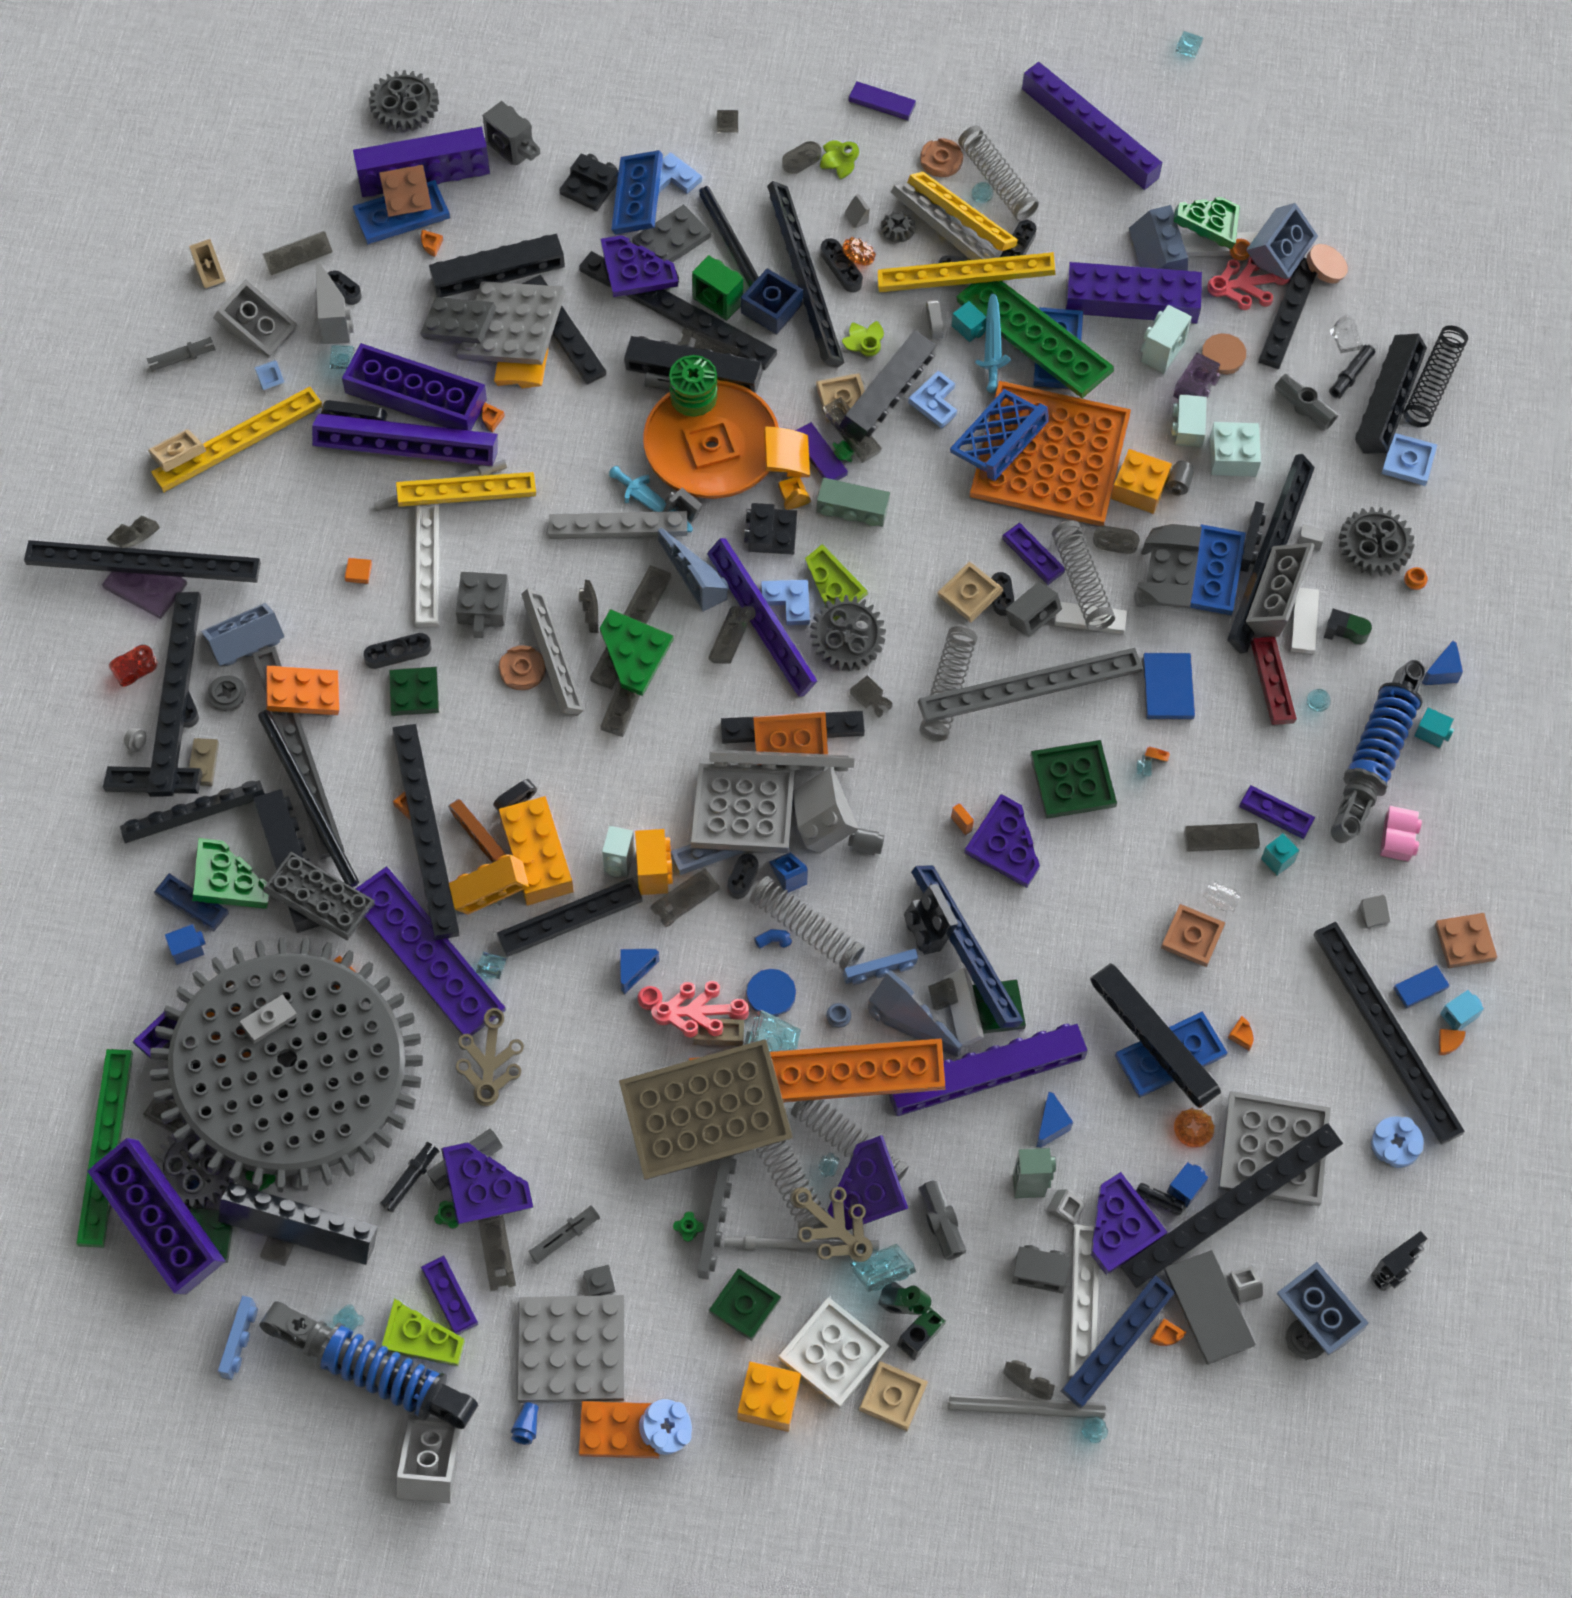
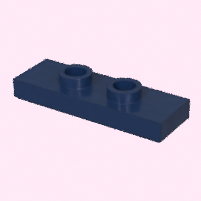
[154,873,229,932]

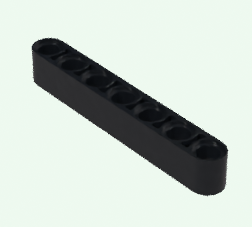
[1090,963,1221,1108]

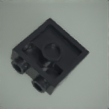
[559,153,619,211]
[744,503,797,555]
[904,884,958,955]
[1371,1231,1428,1291]

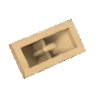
[189,239,226,288]

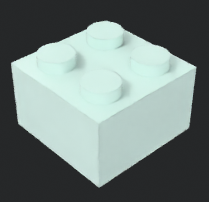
[1141,305,1192,374]
[1210,422,1261,477]

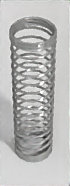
[958,125,1039,220]
[1052,521,1116,631]
[919,626,978,741]
[750,876,865,970]
[791,1099,909,1182]
[756,1141,826,1236]

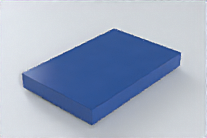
[1143,653,1195,719]

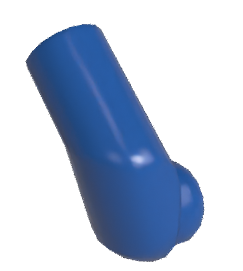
[754,929,792,949]

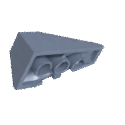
[658,528,729,611]
[868,970,962,1057]

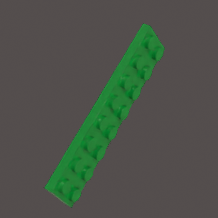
[956,281,1114,399]

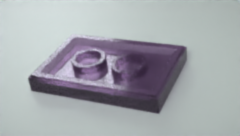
[102,572,187,619]

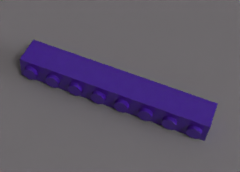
[1022,61,1163,190]
[312,414,498,466]
[888,1024,1088,1117]

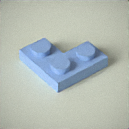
[659,152,702,194]
[908,370,957,429]
[761,580,810,626]

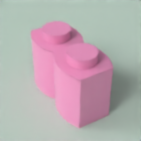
[1380,806,1422,862]

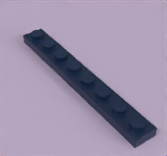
[911,865,1023,1028]

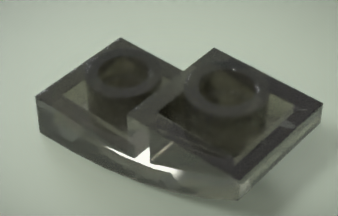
[107,515,160,548]
[578,580,599,633]
[1003,1360,1055,1400]

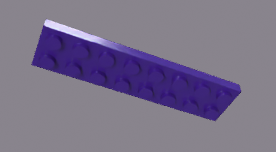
[355,866,506,1040]

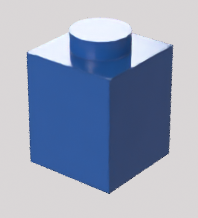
[165,924,206,965]
[1167,1162,1208,1208]

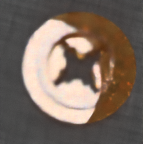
[842,237,876,266]
[1174,1107,1215,1147]

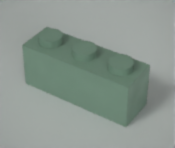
[816,478,890,527]
[1012,1148,1056,1199]

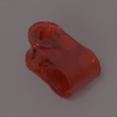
[109,645,158,687]

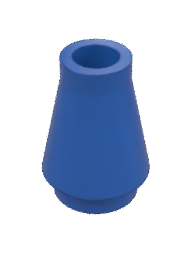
[511,1402,539,1445]

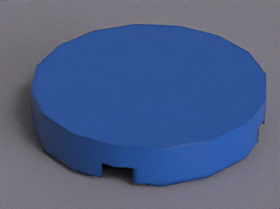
[747,969,796,1018]

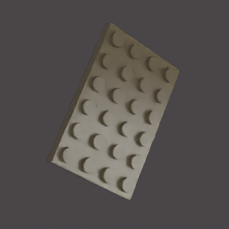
[619,1039,793,1180]

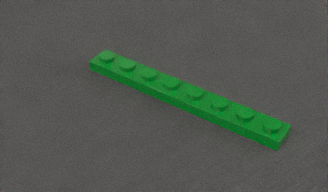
[76,1049,133,1248]

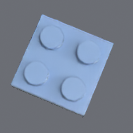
[1381,433,1437,486]

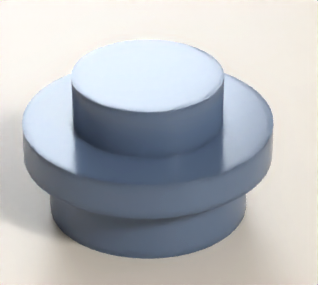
[826,1003,851,1028]

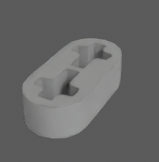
[926,300,944,339]

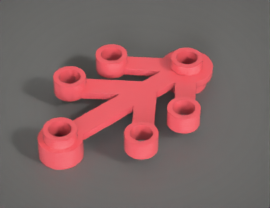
[1207,257,1291,310]
[651,981,749,1038]

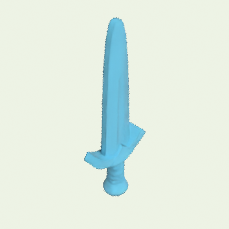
[975,294,1011,393]
[609,466,693,532]

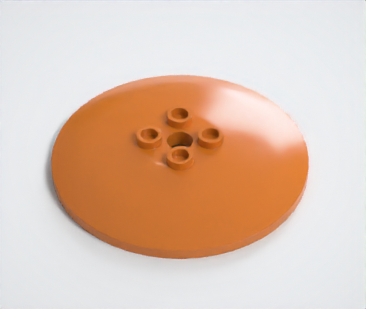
[643,380,779,499]

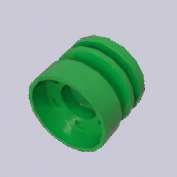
[669,355,717,417]

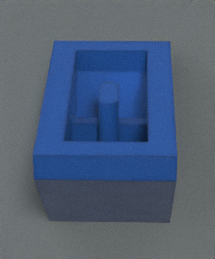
[1422,641,1463,686]
[769,852,808,893]
[620,949,660,994]
[1036,1092,1073,1148]

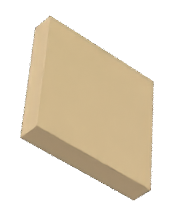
[816,373,865,423]
[148,429,206,472]
[937,561,1003,623]
[859,1361,928,1431]

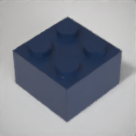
[741,268,803,335]

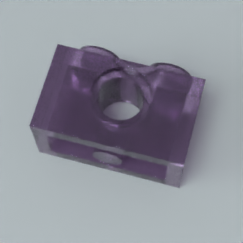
[1173,352,1221,399]

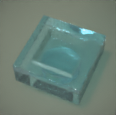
[1176,31,1204,58]
[329,345,355,369]
[476,952,507,979]

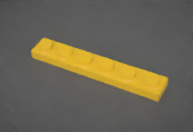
[907,172,1018,251]
[396,472,536,507]

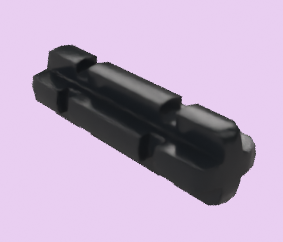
[1136,1183,1185,1216]

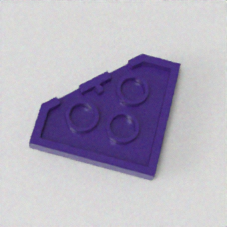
[600,235,679,298]
[964,794,1040,888]
[827,1135,909,1231]
[441,1142,533,1225]
[1090,1172,1168,1275]

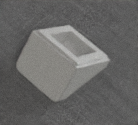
[845,194,870,228]
[1298,524,1325,551]
[1359,894,1390,928]
[1047,1189,1086,1225]
[1228,1266,1263,1303]

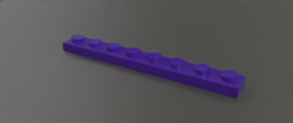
[707,538,818,697]

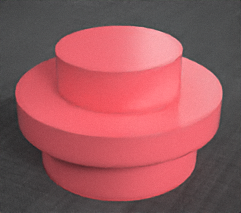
[638,986,663,1011]

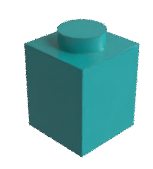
[951,301,987,342]
[1414,707,1454,748]
[1261,833,1300,876]

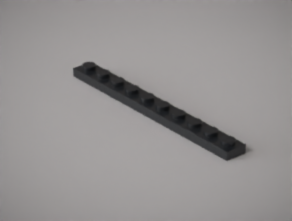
[767,181,845,367]
[579,251,777,370]
[1227,454,1315,654]
[24,540,261,583]
[147,592,201,797]
[392,724,459,940]
[1313,922,1465,1145]
[1121,1123,1343,1288]

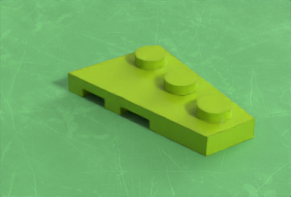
[805,544,868,622]
[382,1298,465,1367]

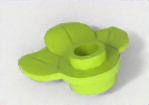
[820,140,860,179]
[842,321,884,357]

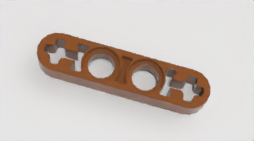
[448,799,506,863]

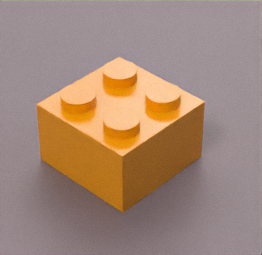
[1111,449,1172,514]
[635,829,673,895]
[737,1361,801,1432]

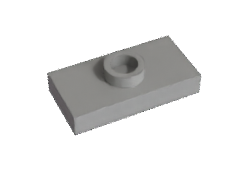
[240,994,297,1044]

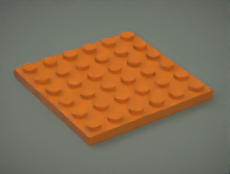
[969,381,1131,527]

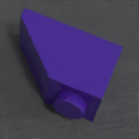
[133,1012,177,1059]

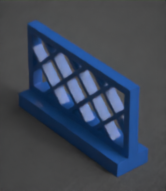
[950,389,1049,481]

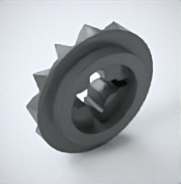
[881,211,916,242]
[207,675,246,711]
[1285,1320,1324,1360]

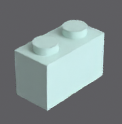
[1171,395,1207,447]
[602,826,635,877]

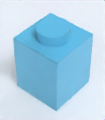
[1440,990,1484,1031]

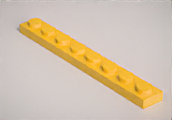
[878,252,1056,292]
[151,386,322,492]

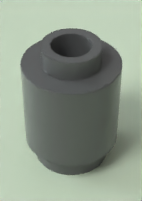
[1166,461,1194,496]
[848,828,885,856]

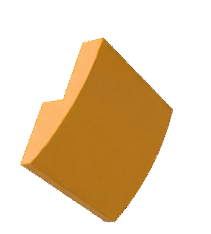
[494,348,548,389]
[764,426,810,478]

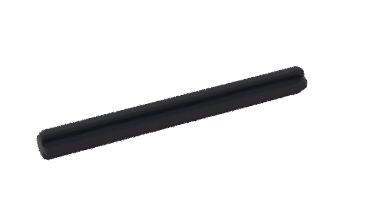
[699,186,759,287]

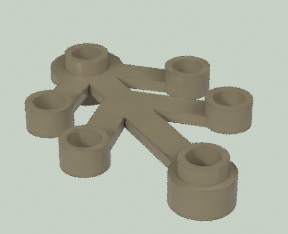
[456,1008,524,1107]
[790,1187,873,1262]

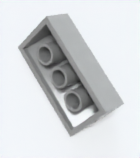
[1246,543,1315,638]

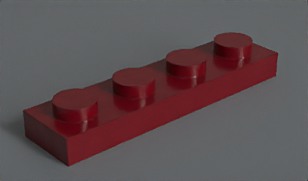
[1251,637,1297,725]

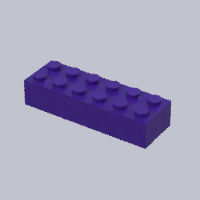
[353,126,490,197]
[1065,262,1202,324]
[342,343,487,431]
[87,1138,226,1295]

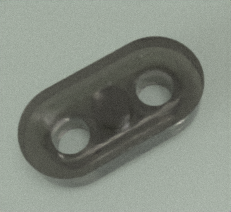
[782,141,821,174]
[1093,526,1140,554]

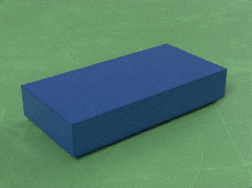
[1393,965,1450,1009]

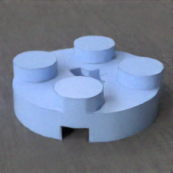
[1371,1116,1424,1168]
[639,1399,692,1455]

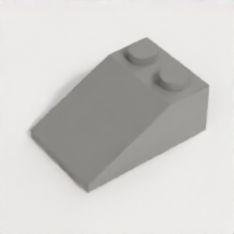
[316,263,354,344]
[213,279,297,357]
[793,767,859,853]
[397,1415,461,1503]

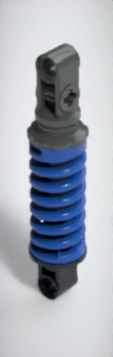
[1331,660,1425,843]
[259,1301,478,1429]

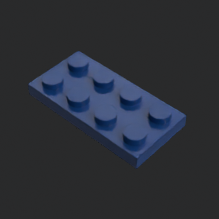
[611,150,663,235]
[352,180,450,245]
[1033,307,1083,389]
[1190,524,1246,616]
[1115,1011,1228,1098]

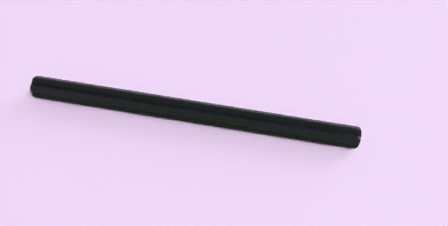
[258,710,359,887]

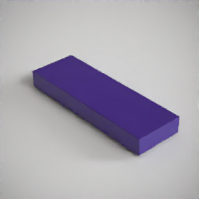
[849,81,916,121]
[795,422,848,481]
[1002,522,1065,585]
[1239,785,1315,839]
[421,1255,479,1335]

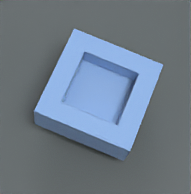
[254,360,284,390]

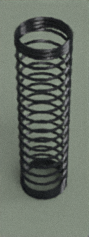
[1403,325,1469,427]

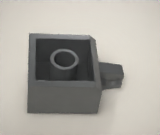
[482,101,540,165]
[456,571,509,638]

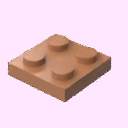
[379,165,432,217]
[1161,904,1225,967]
[1435,913,1497,968]

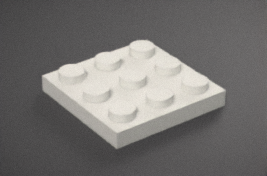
[779,1297,889,1408]

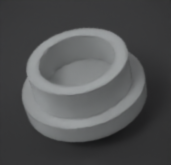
[124,728,146,752]

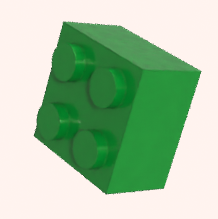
[692,255,743,321]

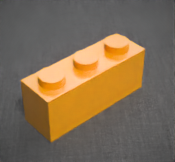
[449,855,529,915]

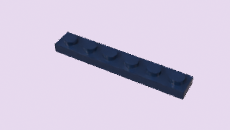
[1060,1275,1175,1409]

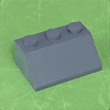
[1246,203,1318,279]
[1129,205,1188,271]
[201,603,285,666]
[1277,1262,1369,1355]

